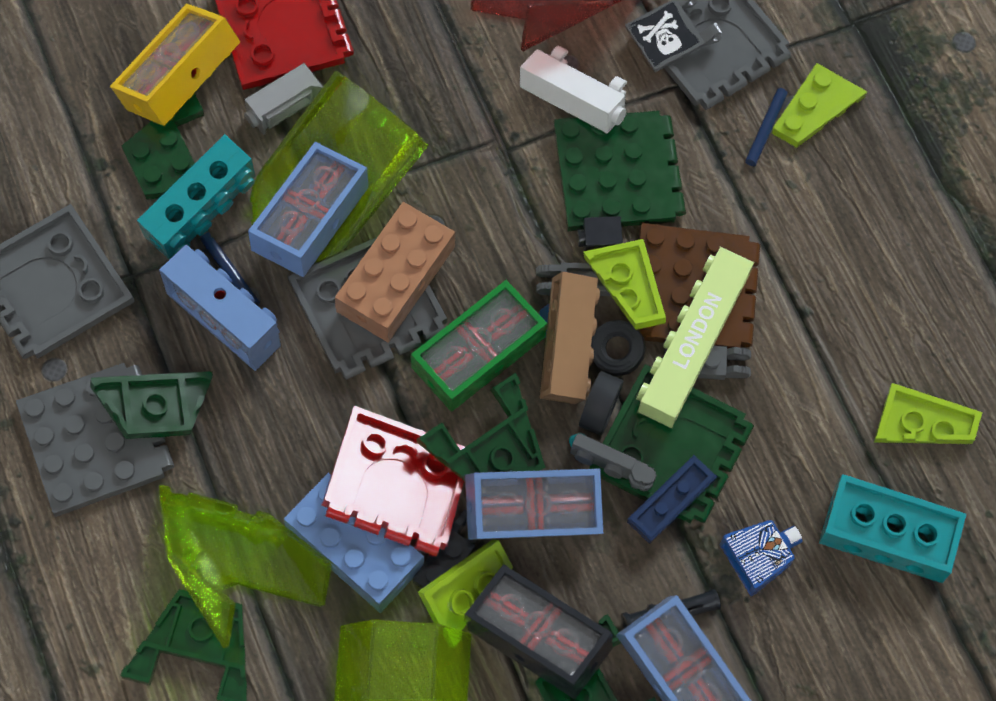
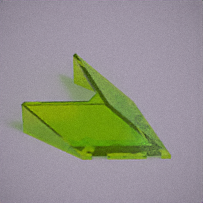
[159,484,332,648]

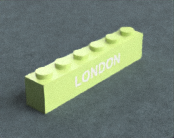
[636,247,754,428]

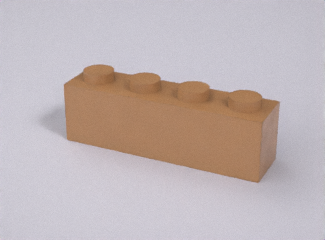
[540,272,600,404]

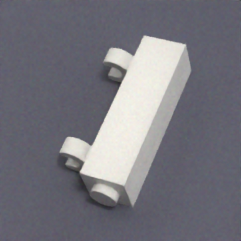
[520,46,627,133]

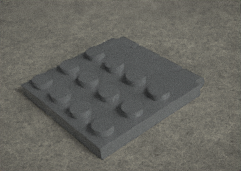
[664,0,791,110]
[0,204,135,359]
[288,237,447,380]
[16,363,175,517]

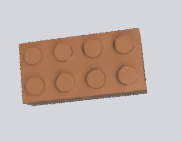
[335,202,455,342]

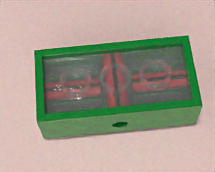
[411,280,547,412]

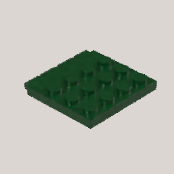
[553,110,686,232]
[589,364,754,524]

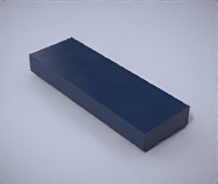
[627,455,717,544]

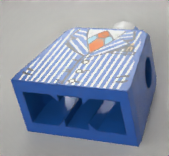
[719,520,803,597]

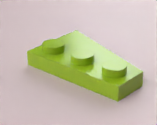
[771,63,867,148]
[584,239,666,330]
[874,383,982,444]
[418,539,513,648]

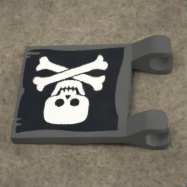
[625,0,722,73]

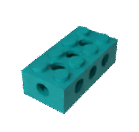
[137,134,256,260]
[819,474,966,583]

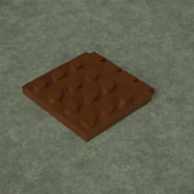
[638,223,760,349]

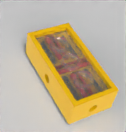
[110,3,240,126]

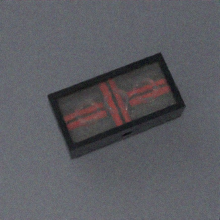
[465,564,613,700]

